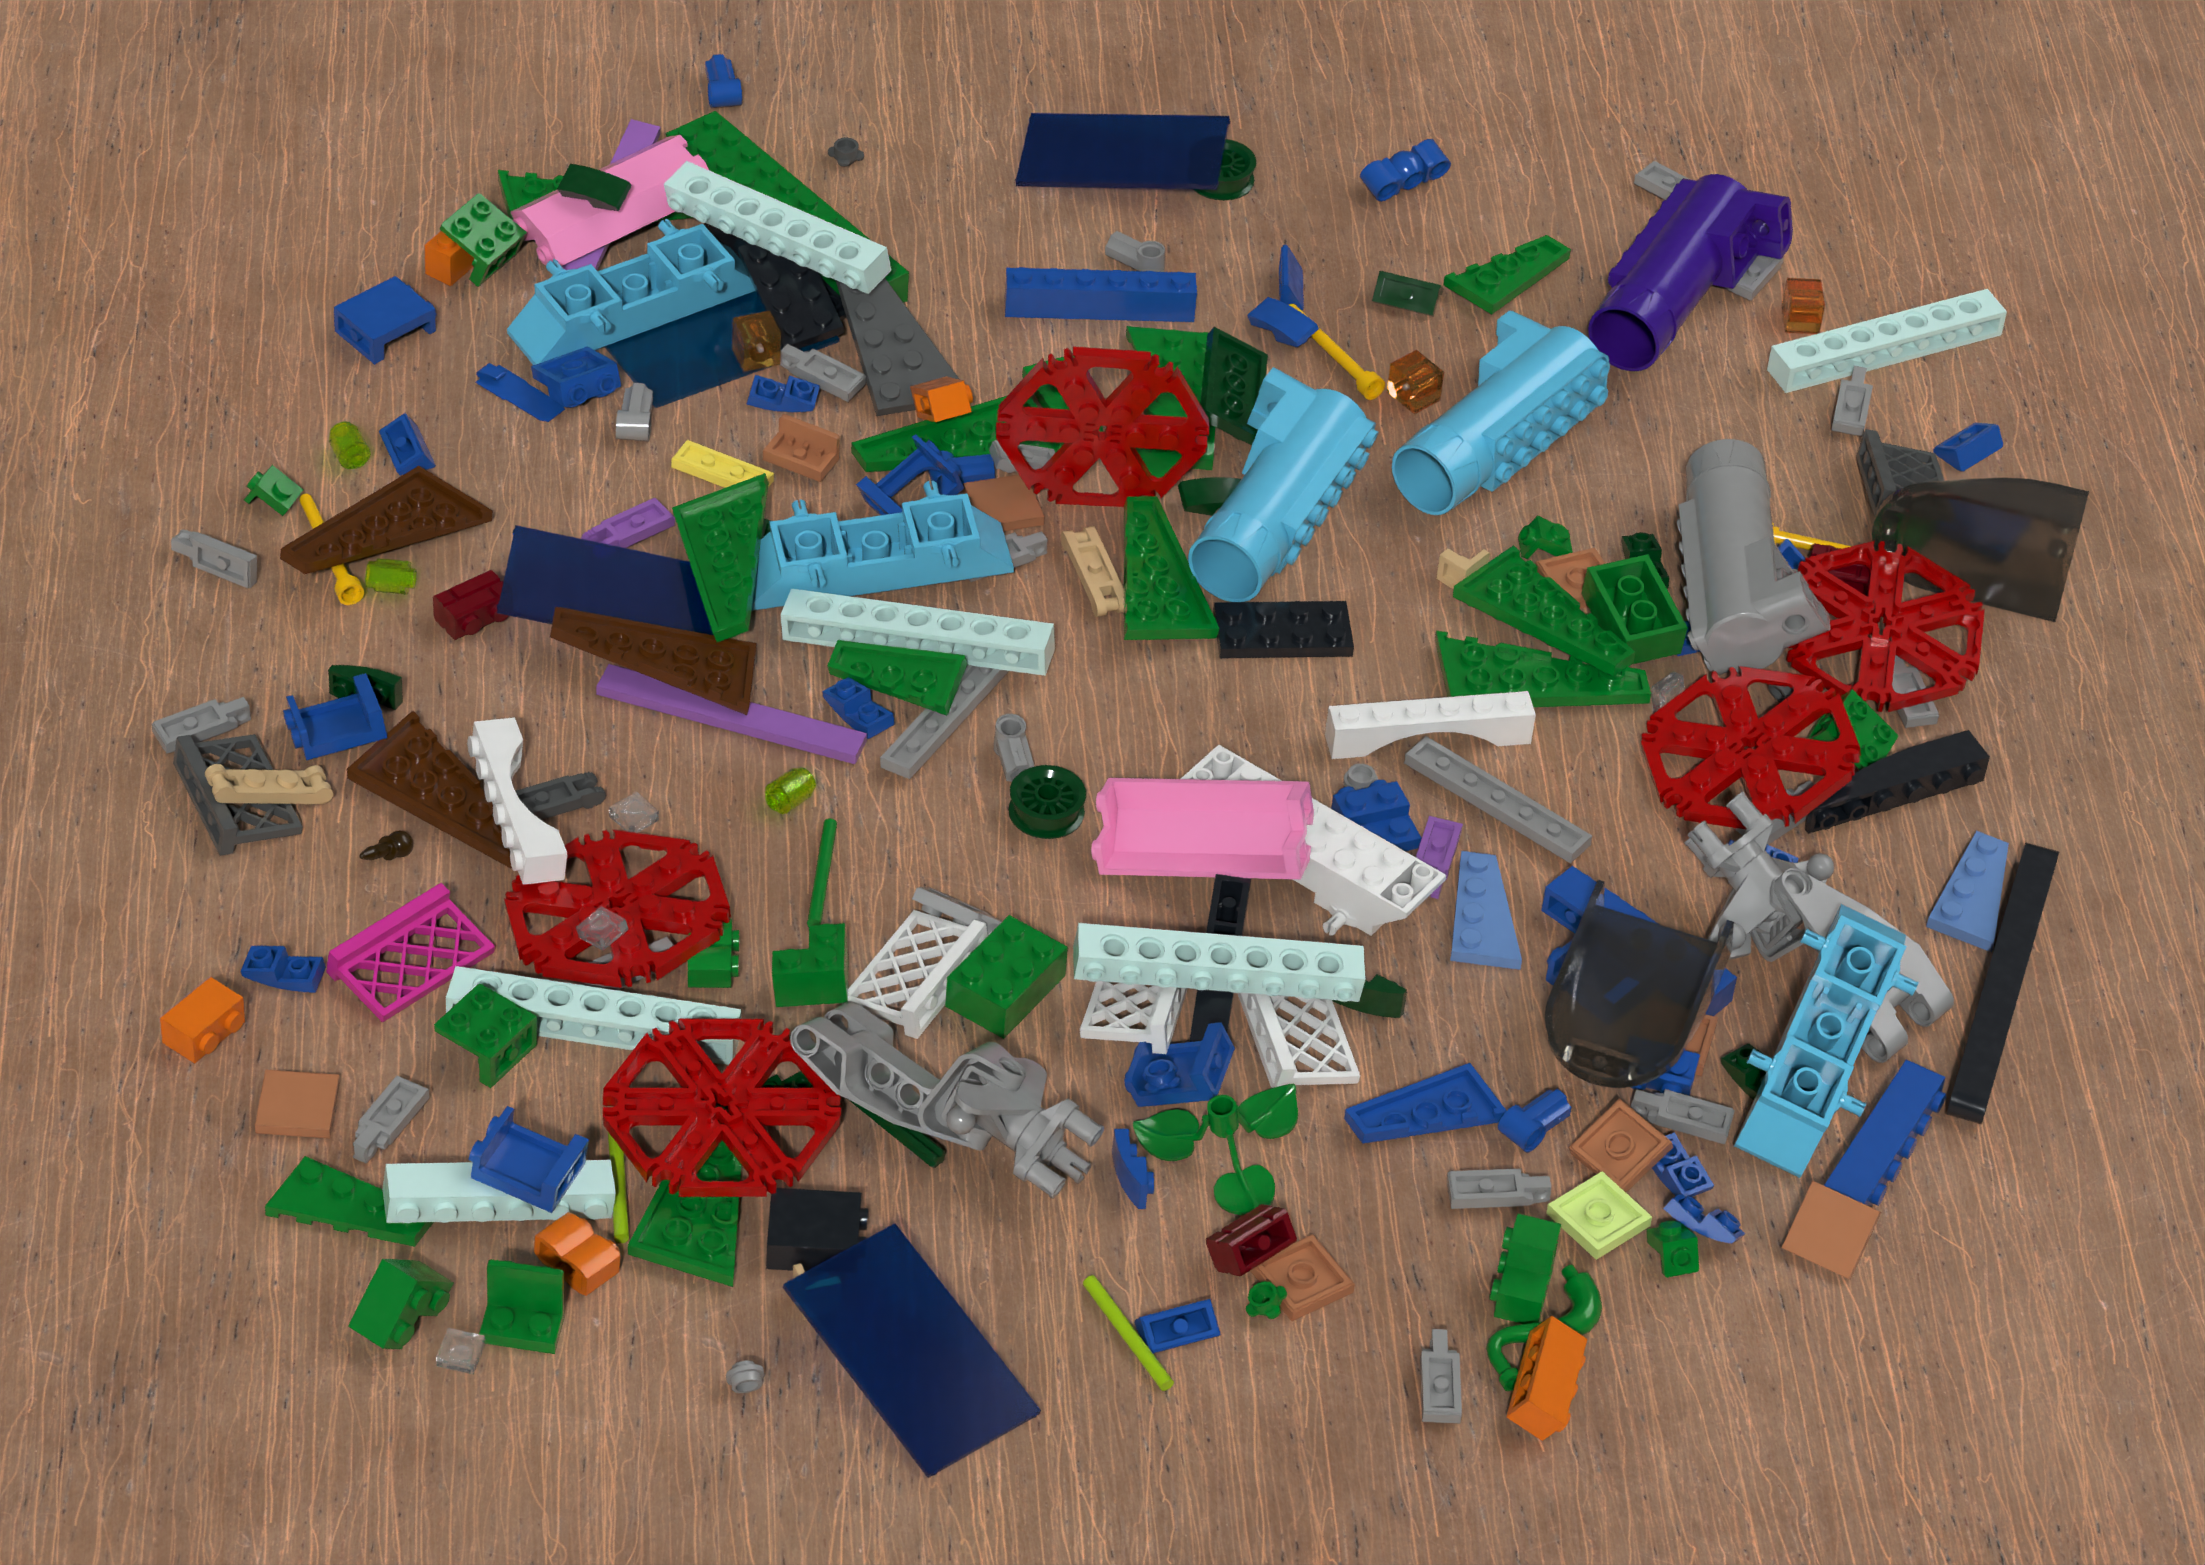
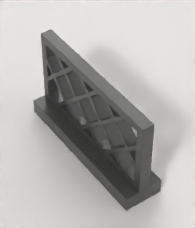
[1856,429,1956,522]
[173,734,303,856]

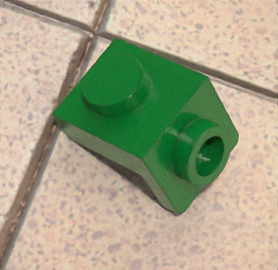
[244,465,304,516]
[1518,515,1573,559]
[1647,1221,1699,1277]

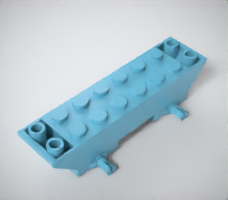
[507,219,755,365]
[751,481,1014,611]
[1734,904,1919,1178]

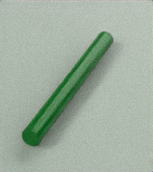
[807,818,837,927]

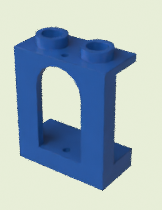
[856,434,964,515]

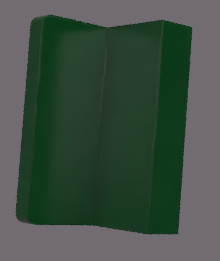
[1372,271,1444,317]

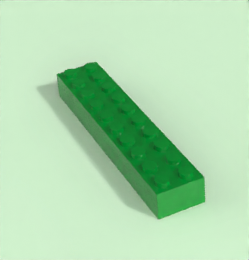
[666,111,909,303]

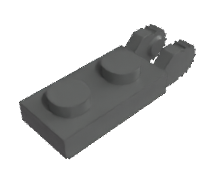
[515,772,606,820]

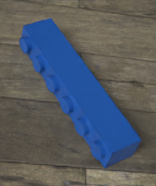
[1004,267,1197,322]
[1541,866,1737,1016]
[1824,1060,1946,1207]

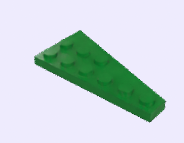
[628,1102,742,1287]

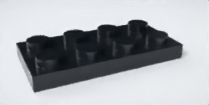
[738,243,844,349]
[1213,601,1354,659]

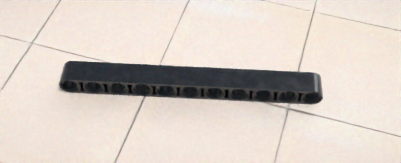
[1947,842,2059,1124]

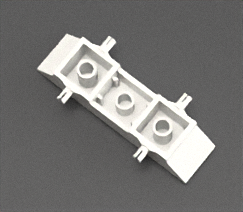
[1181,745,1446,936]

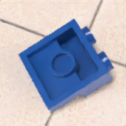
[531,346,621,408]
[1331,780,1422,851]

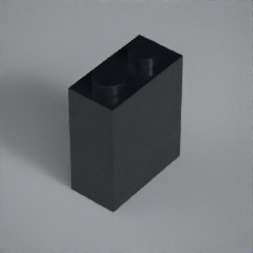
[766,1188,868,1274]

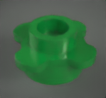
[1246,1281,1287,1319]

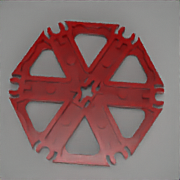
[996,346,1209,507]
[1785,541,1985,712]
[1641,666,1861,830]
[504,830,731,988]
[603,1019,841,1197]

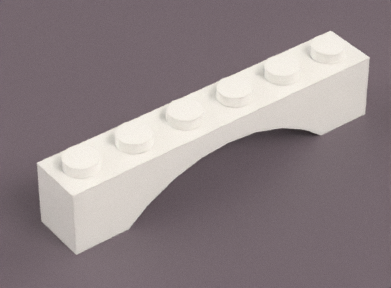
[1325,691,1536,759]
[467,717,567,885]

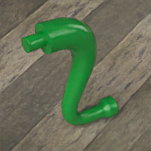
[1486,1265,1602,1391]

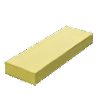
[671,440,774,488]

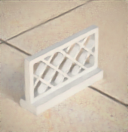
[842,910,988,1039]
[1080,981,1188,1054]
[1237,993,1360,1088]

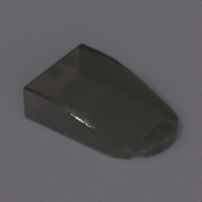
[1872,478,2089,622]
[1545,880,1734,1088]

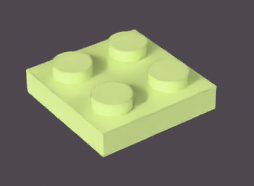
[1546,1171,1652,1260]

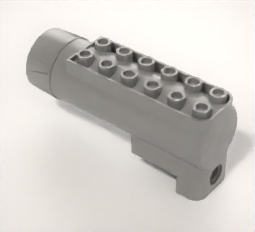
[1677,439,1830,675]

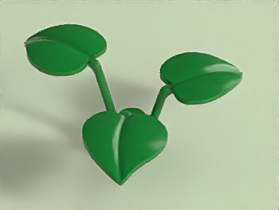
[1133,1083,1298,1215]

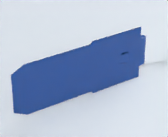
[475,363,565,422]

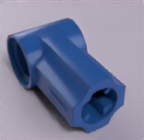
[705,54,742,108]
[928,451,995,488]
[1498,1089,1572,1152]

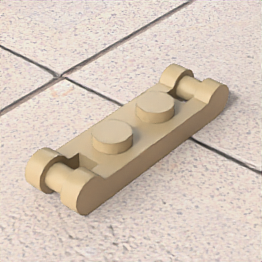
[1061,526,1124,617]
[205,764,333,804]

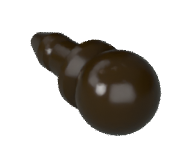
[359,830,414,861]

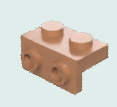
[763,414,840,482]

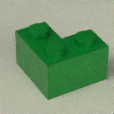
[772,923,849,1007]
[1490,1213,1561,1324]
[348,1259,454,1349]

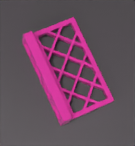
[326,883,495,1023]

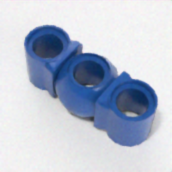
[1360,139,1451,202]

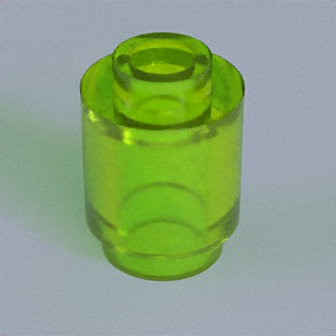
[329,421,371,469]
[365,558,417,595]
[765,767,816,814]

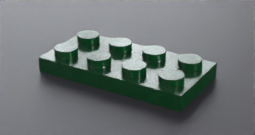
[1200,327,1268,445]

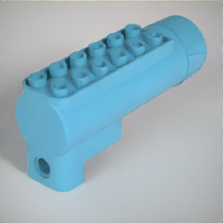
[1392,311,1610,515]
[1188,367,1379,602]

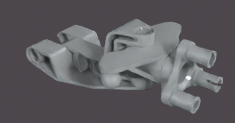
[1684,791,1954,1063]
[790,1002,1105,1199]

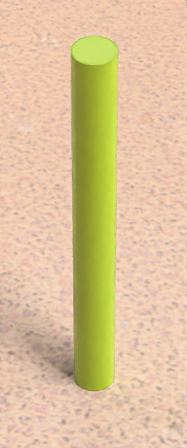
[608,1132,629,1243]
[1083,1275,1174,1391]

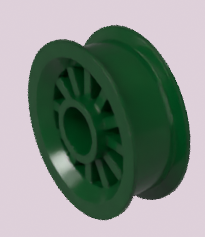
[1187,139,1256,201]
[1008,765,1086,839]

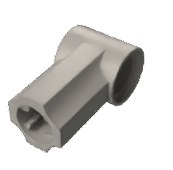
[1105,231,1165,272]
[616,383,653,442]
[994,714,1034,782]

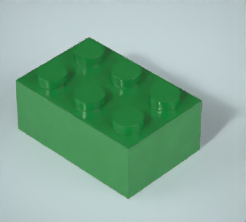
[1581,554,1688,665]
[945,915,1068,1039]

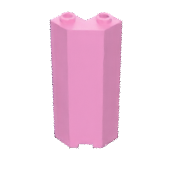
[510,135,709,266]
[1091,778,1314,880]

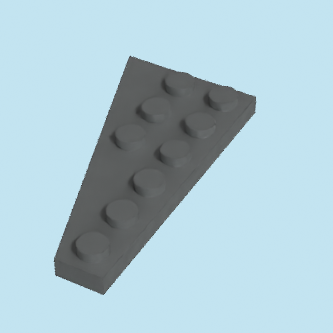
[835,278,960,416]

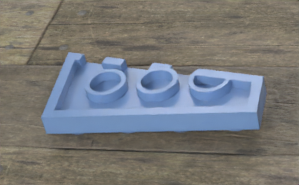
[1926,831,2009,952]
[1450,851,1522,970]

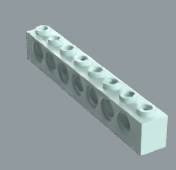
[664,161,891,294]
[1767,289,2007,393]
[781,589,1055,676]
[1073,923,1365,1002]
[446,966,741,1065]

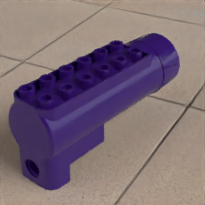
[1588,174,1793,371]

